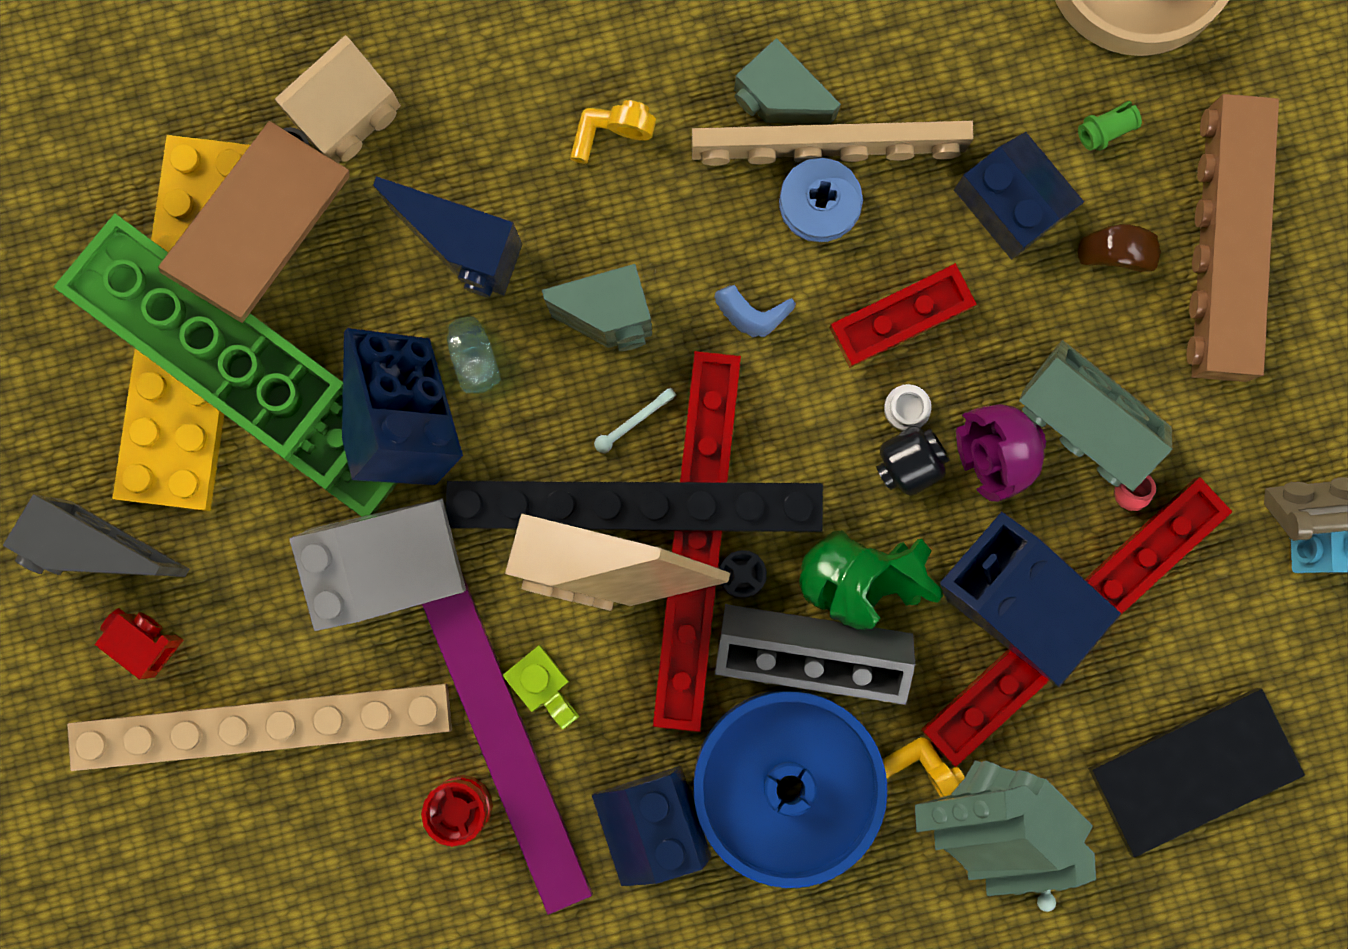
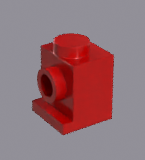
[94,608,184,680]

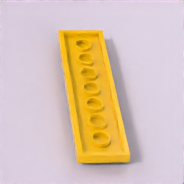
[112,135,250,511]

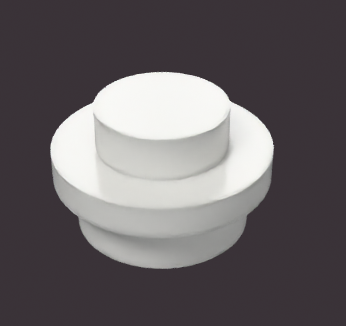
[884,384,931,431]

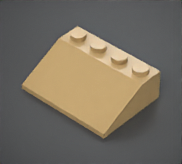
[505,514,730,611]

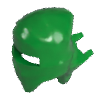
[799,530,943,630]

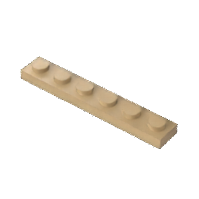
[692,121,973,166]

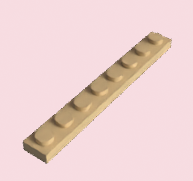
[67,683,452,771]

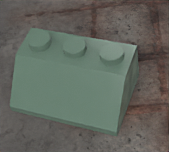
[1019,340,1173,492]

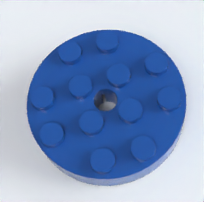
[693,690,887,888]

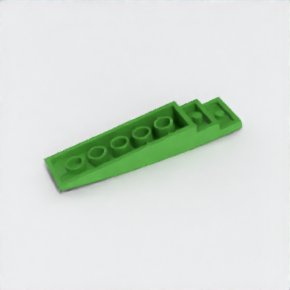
[53,213,398,517]

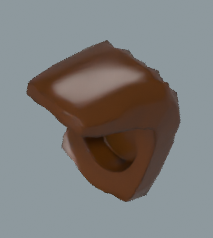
[1078,224,1161,272]

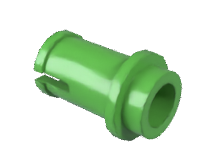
[1078,101,1142,151]

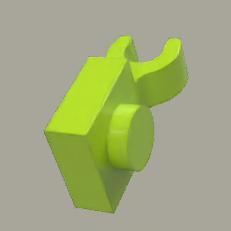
[502,645,580,730]

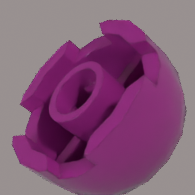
[956,404,1046,502]

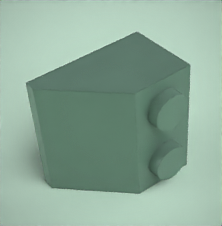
[542,264,653,351]

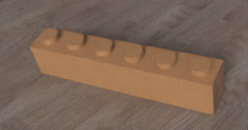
[1187,94,1279,382]

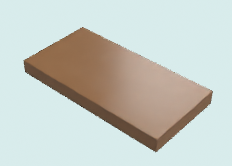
[158,121,350,323]

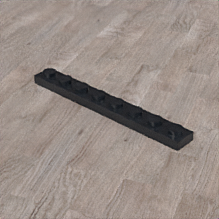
[446,481,823,533]

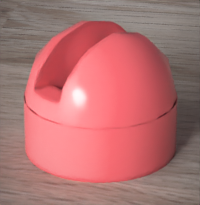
[1114,475,1156,511]

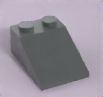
[3,494,190,577]

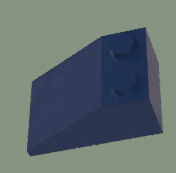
[373,176,523,298]

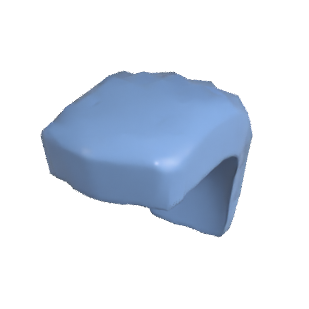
[715,285,796,337]

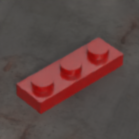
[829,263,977,368]

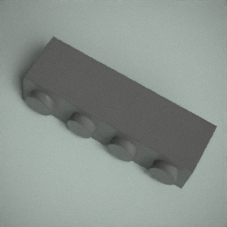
[715,604,915,705]

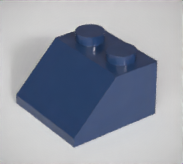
[954,132,1084,260]
[592,766,712,886]

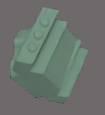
[915,760,1096,896]

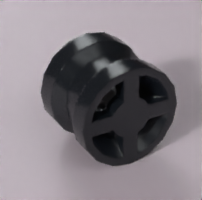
[719,550,767,598]

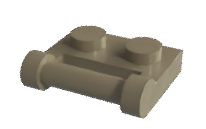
[1264,477,1348,541]

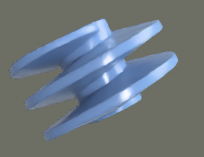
[779,157,863,242]

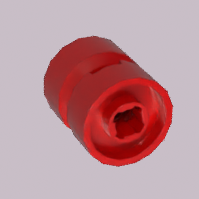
[421,775,493,847]

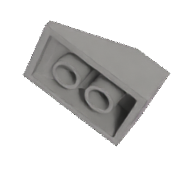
[289,499,466,631]

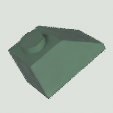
[734,38,841,125]

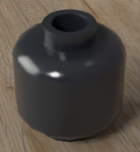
[876,426,950,496]

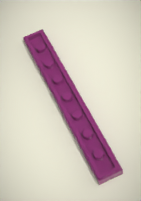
[422,571,593,915]

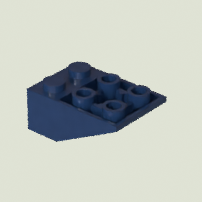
[342,328,463,485]
[940,512,1121,687]

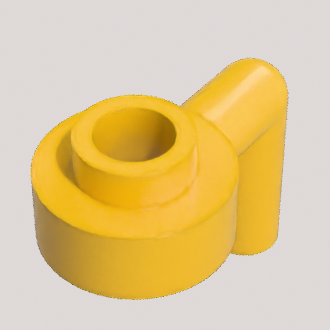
[570,100,656,164]
[882,737,965,798]

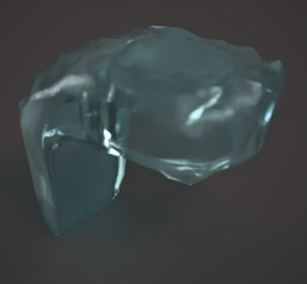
[447,316,501,394]

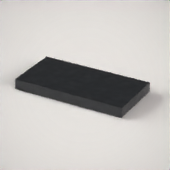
[1088,688,1305,857]

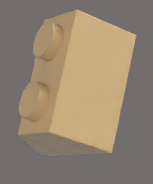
[275,35,401,163]

